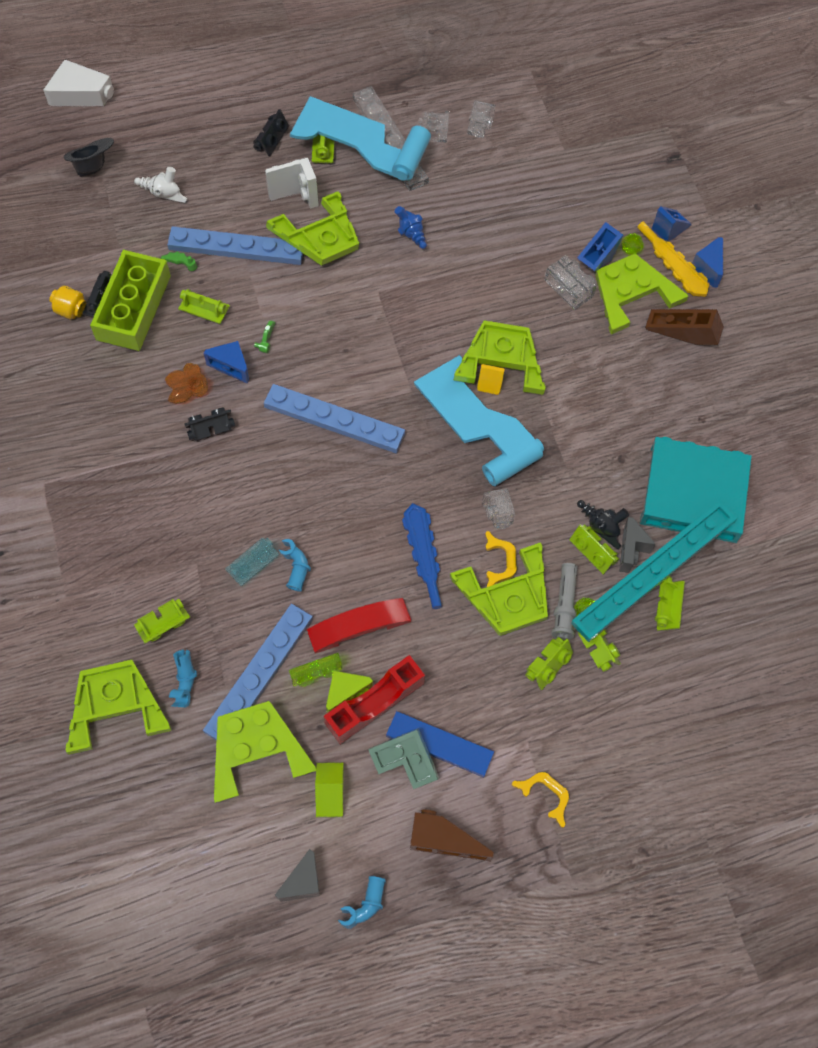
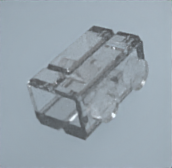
[544,255,597,310]

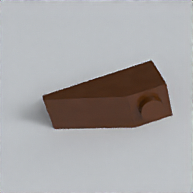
[645,309,724,345]
[410,809,494,862]

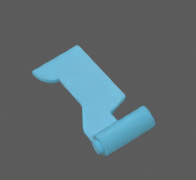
[290,96,431,181]
[414,355,544,486]

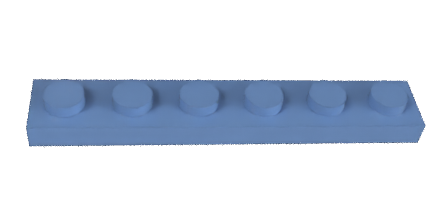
[167,226,303,265]
[264,384,405,454]
[203,604,313,741]

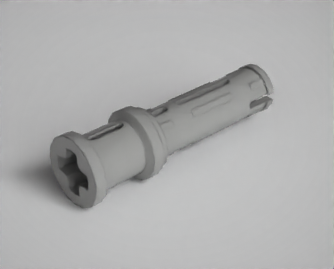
[551,563,578,640]

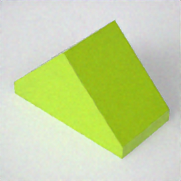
[326,671,373,713]
[315,763,344,818]

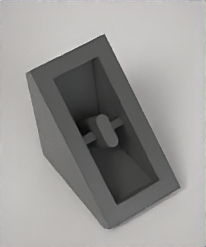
[275,849,320,902]

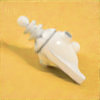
[134,167,187,203]

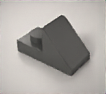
[619,517,655,573]

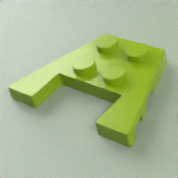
[266,191,359,266]
[595,254,688,335]
[453,320,545,395]
[450,542,548,636]
[65,660,171,755]
[214,701,316,803]

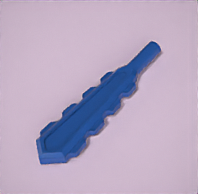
[402,503,442,609]

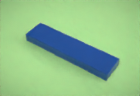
[386,711,494,778]

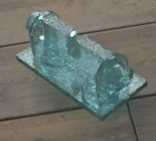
[225,537,279,587]

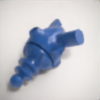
[395,206,427,249]

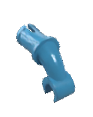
[279,539,311,592]
[169,650,197,708]
[338,876,386,929]

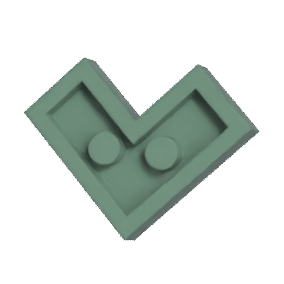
[368,728,439,789]

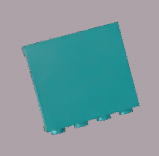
[640,437,752,543]

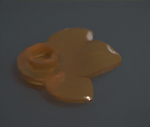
[165,363,208,404]

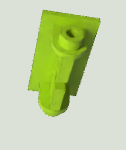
[312,134,335,163]
[178,289,230,324]
[569,524,619,575]
[655,577,685,631]
[134,599,190,643]
[578,629,621,672]
[525,637,573,690]

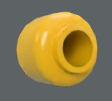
[49,286,87,320]

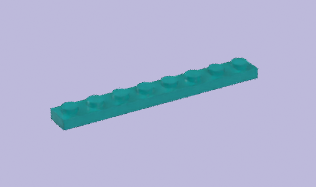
[571,500,737,642]

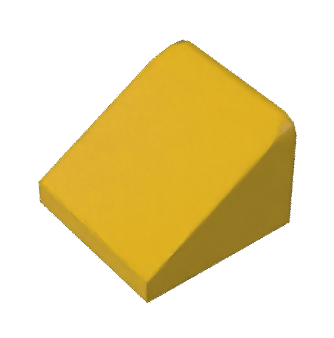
[477,364,505,395]

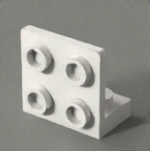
[265,158,319,209]

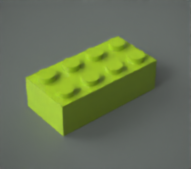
[90,250,171,351]

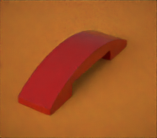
[307,598,411,654]

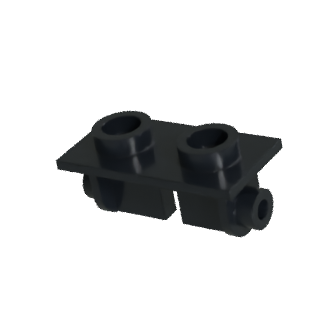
[253,109,289,156]
[82,271,111,317]
[184,407,235,441]

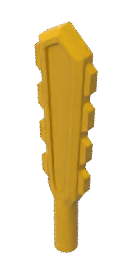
[637,221,709,297]

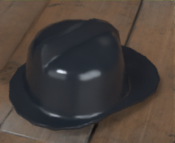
[64,138,114,177]

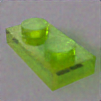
[289,653,342,687]

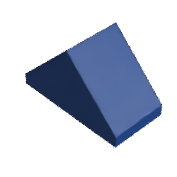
[652,206,692,242]
[577,222,624,272]
[692,237,723,288]
[204,341,249,383]

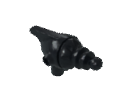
[577,500,629,549]

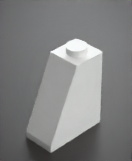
[43,60,114,106]

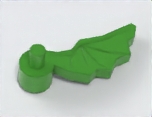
[161,251,197,271]
[254,321,275,353]

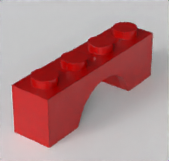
[323,655,425,744]

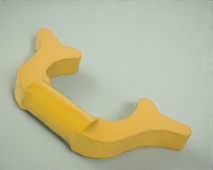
[485,531,517,587]
[512,772,569,828]

